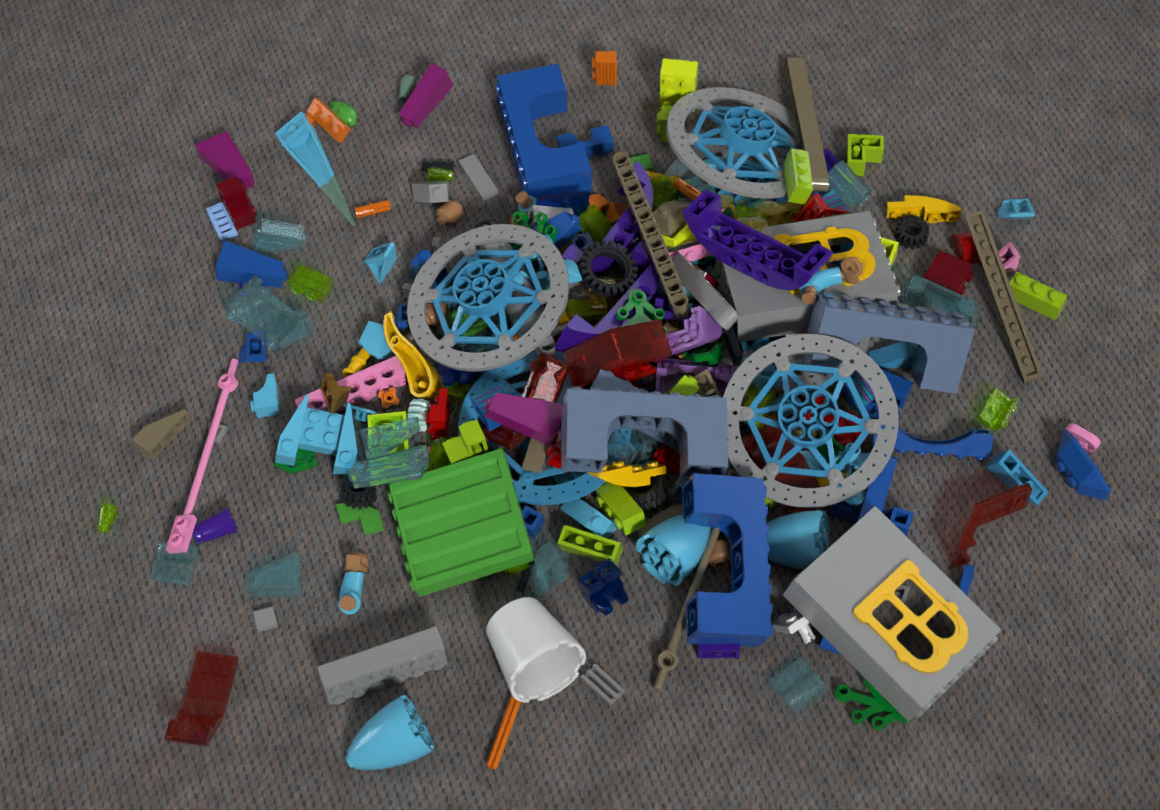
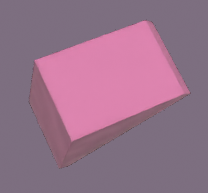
[998,242,1020,274]

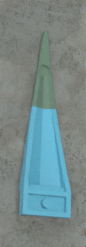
[275,111,356,227]

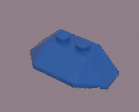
[1054,429,1111,500]

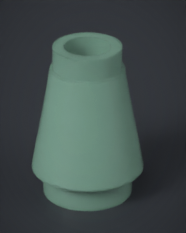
[398,75,417,102]

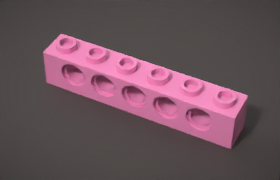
[294,356,408,414]

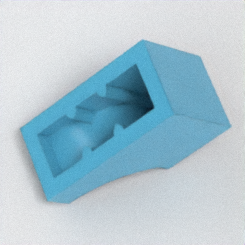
[250,374,280,418]

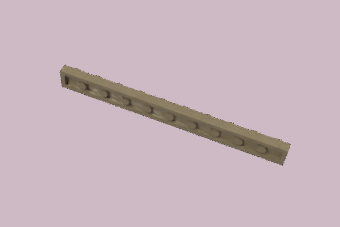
[965,210,1043,383]

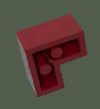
[216,176,257,231]

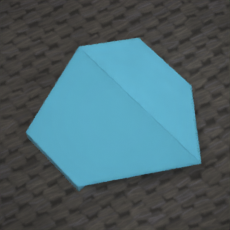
[364,242,397,284]

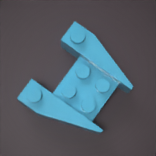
[275,394,357,477]

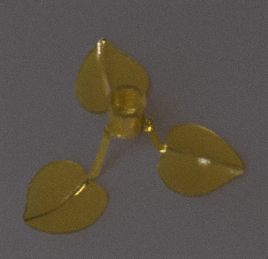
[717,194,787,232]

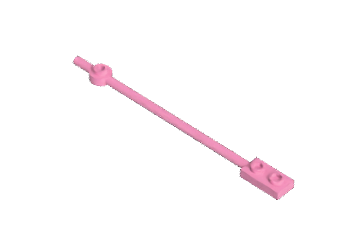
[166,358,239,554]

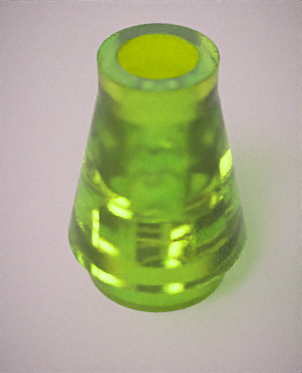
[427,167,453,182]
[97,503,119,534]

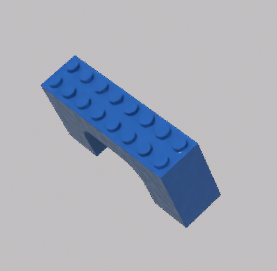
[495,64,592,200]
[682,473,773,647]

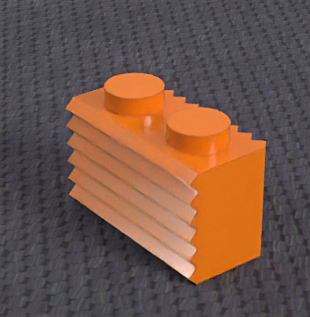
[592,51,617,86]

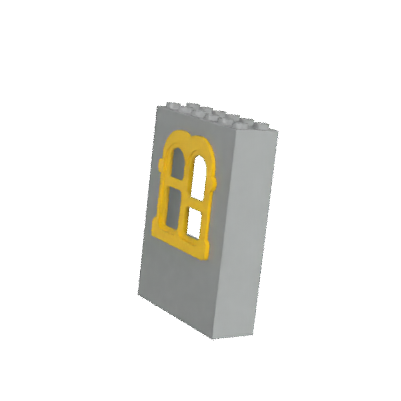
[715,211,900,342]
[783,506,1001,722]

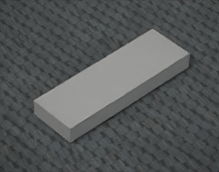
[459,154,498,201]

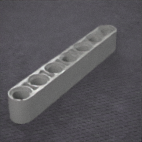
[672,252,740,331]

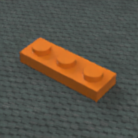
[306,98,351,143]

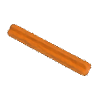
[486,694,521,770]

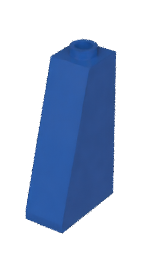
[513,211,582,271]
[215,241,288,288]

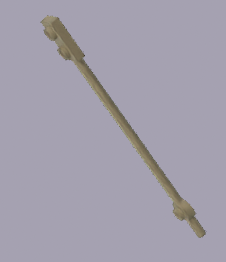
[653,468,740,691]

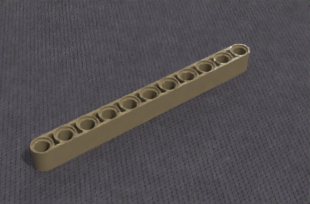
[785,57,829,191]
[613,151,690,318]

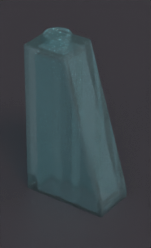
[348,445,431,489]

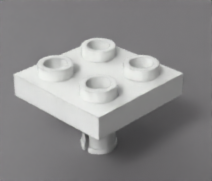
[773,607,816,644]

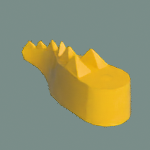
[383,310,443,402]

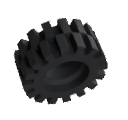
[895,215,929,250]
[341,475,377,509]
[628,480,666,511]

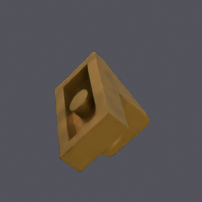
[320,373,351,413]

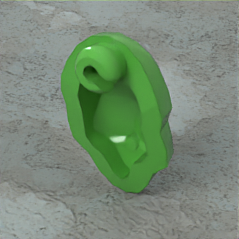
[329,101,357,127]

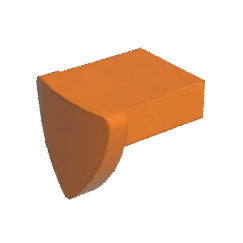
[582,194,611,218]
[604,202,629,224]

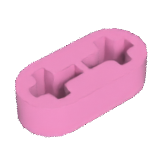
[1065,423,1101,452]

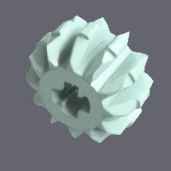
[407,399,430,432]

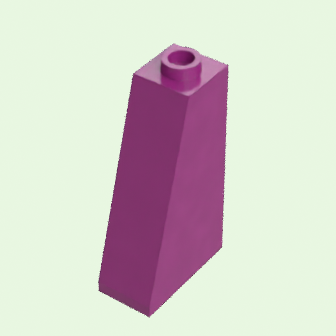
[399,63,454,128]
[195,131,255,189]
[484,393,562,446]

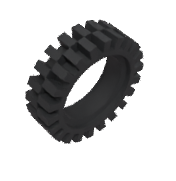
[577,240,638,300]

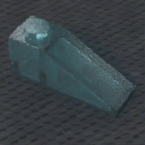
[360,417,420,459]

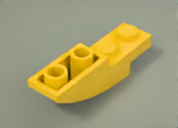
[885,195,962,223]
[588,461,666,487]

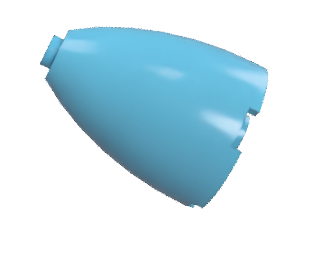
[766,510,830,570]
[636,514,712,586]
[345,695,434,770]

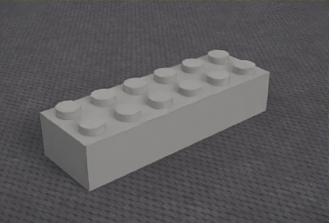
[317,626,448,705]

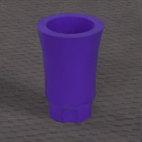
[193,507,238,544]

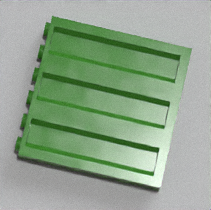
[388,448,535,597]

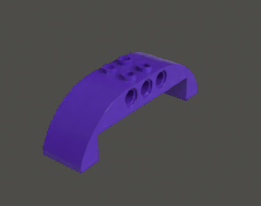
[562,161,654,278]
[683,189,833,290]
[554,240,659,355]

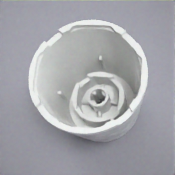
[486,597,586,703]

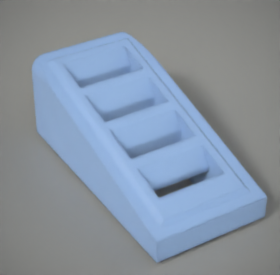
[206,202,238,242]

